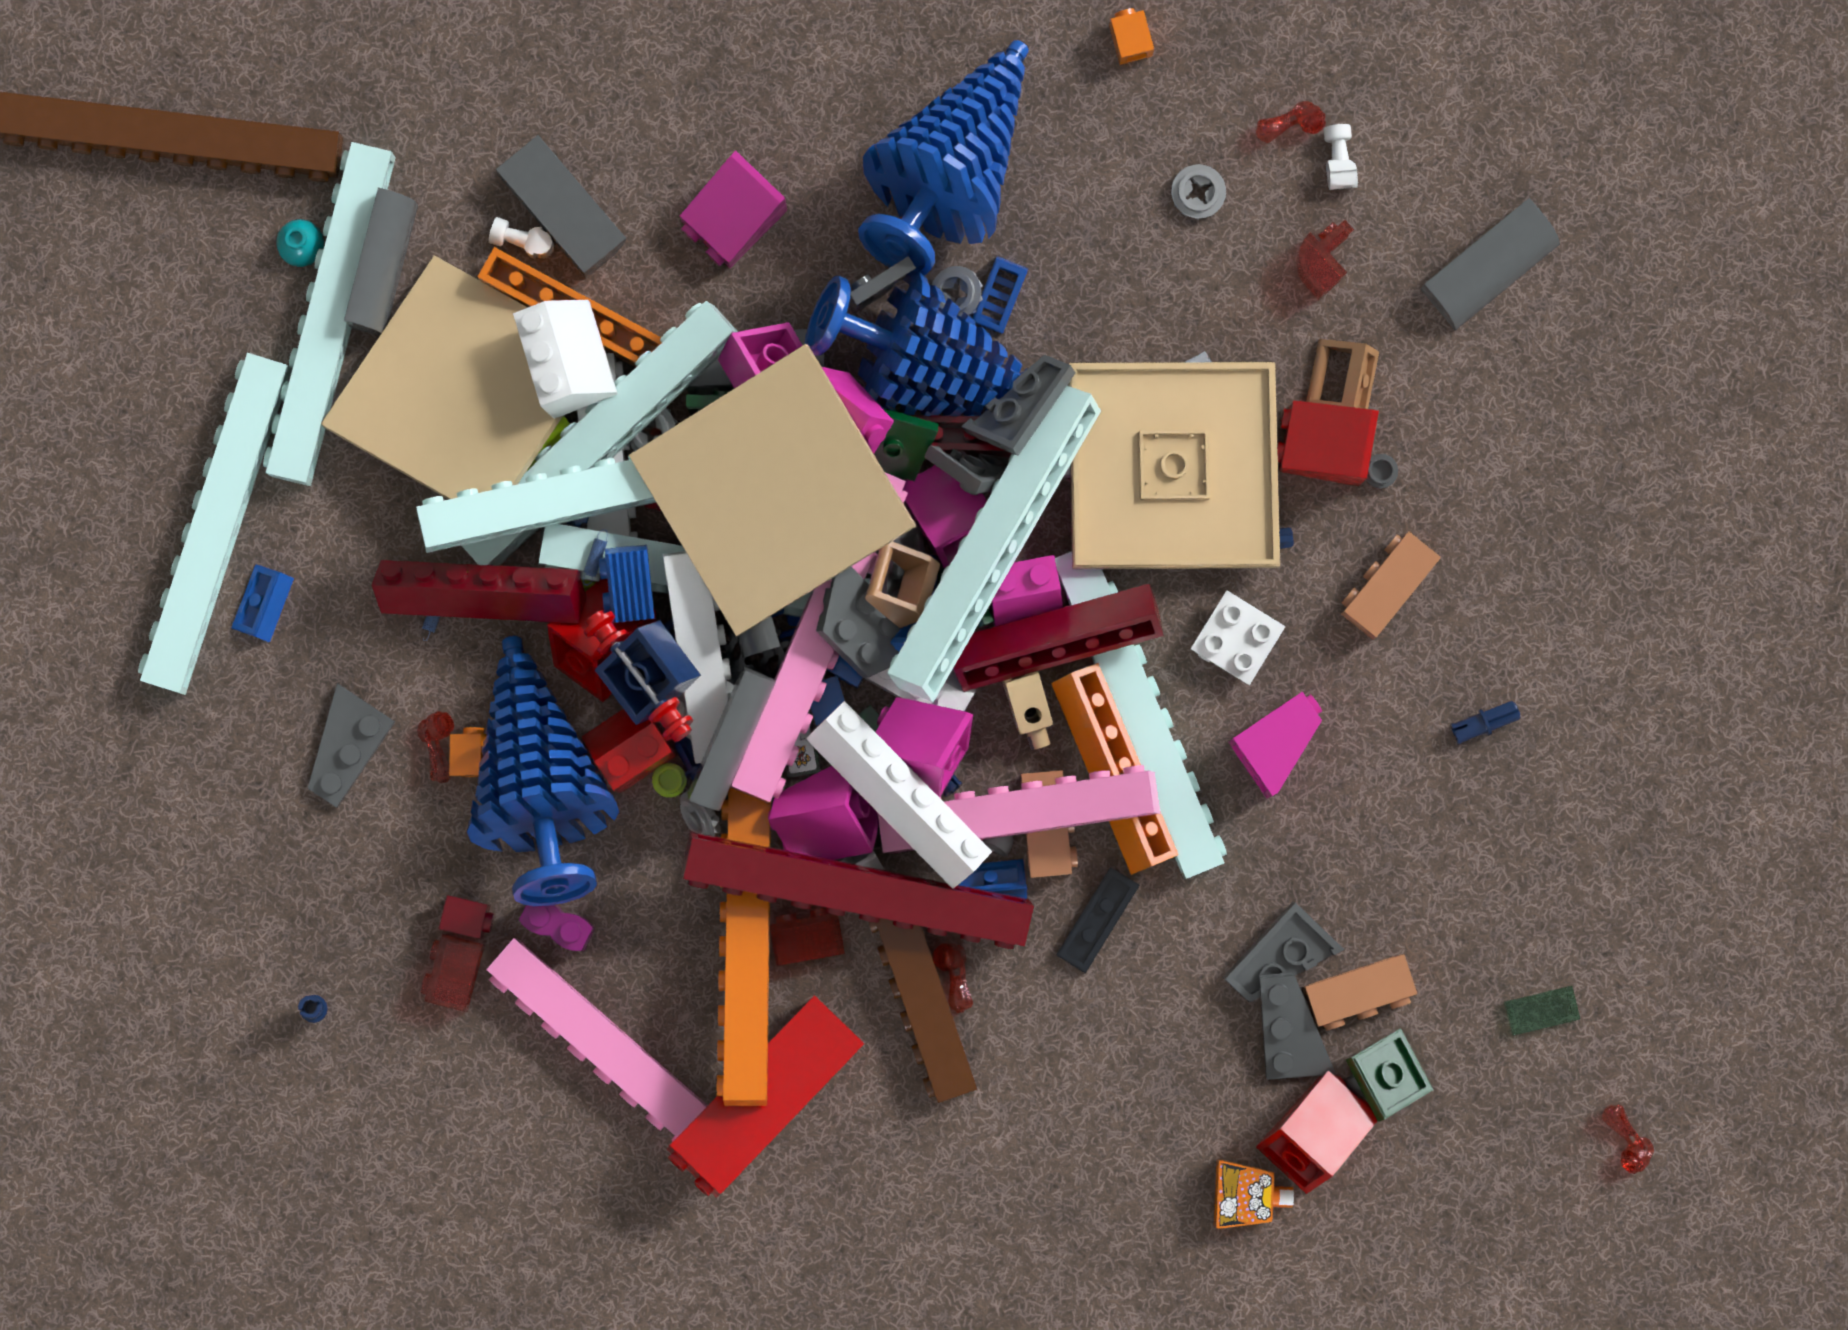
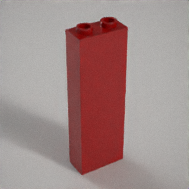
[666,995,865,1198]

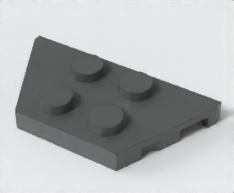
[816,567,901,678]

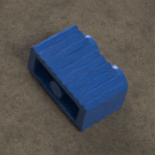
[599,544,654,623]

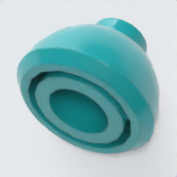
[276,219,324,267]

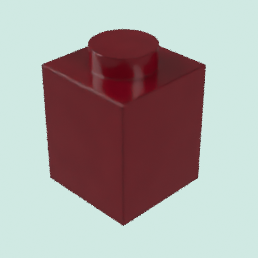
[439,895,495,939]

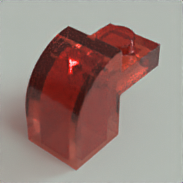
[1296,220,1354,300]

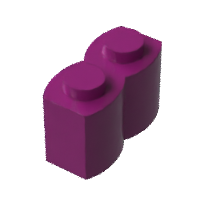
[519,905,595,951]

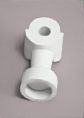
[1323,124,1358,190]
[488,217,554,260]

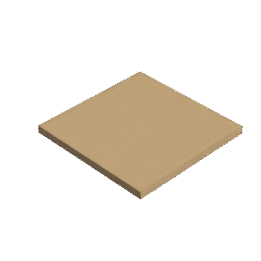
[321,255,563,500]
[629,344,916,636]
[1069,362,1280,569]

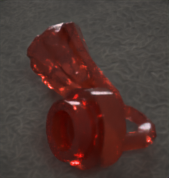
[1255,101,1326,143]
[417,711,454,784]
[933,943,973,1013]
[1601,1104,1654,1174]

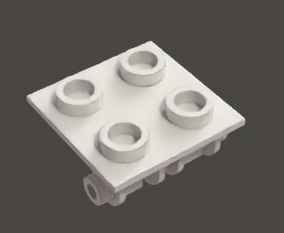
[1191,590,1285,685]

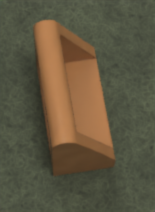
[1306,339,1379,409]
[865,541,940,628]

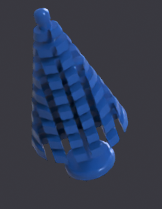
[858,40,1029,275]
[805,271,1028,416]
[467,636,619,906]

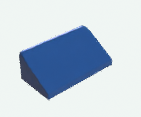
[231,564,294,642]
[959,859,1027,899]

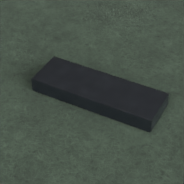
[1056,867,1140,974]

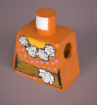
[1214,1160,1294,1228]

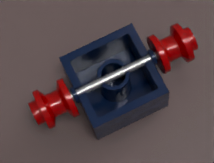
[584,610,701,742]

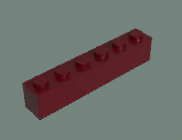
[371,560,587,624]
[954,584,1164,692]

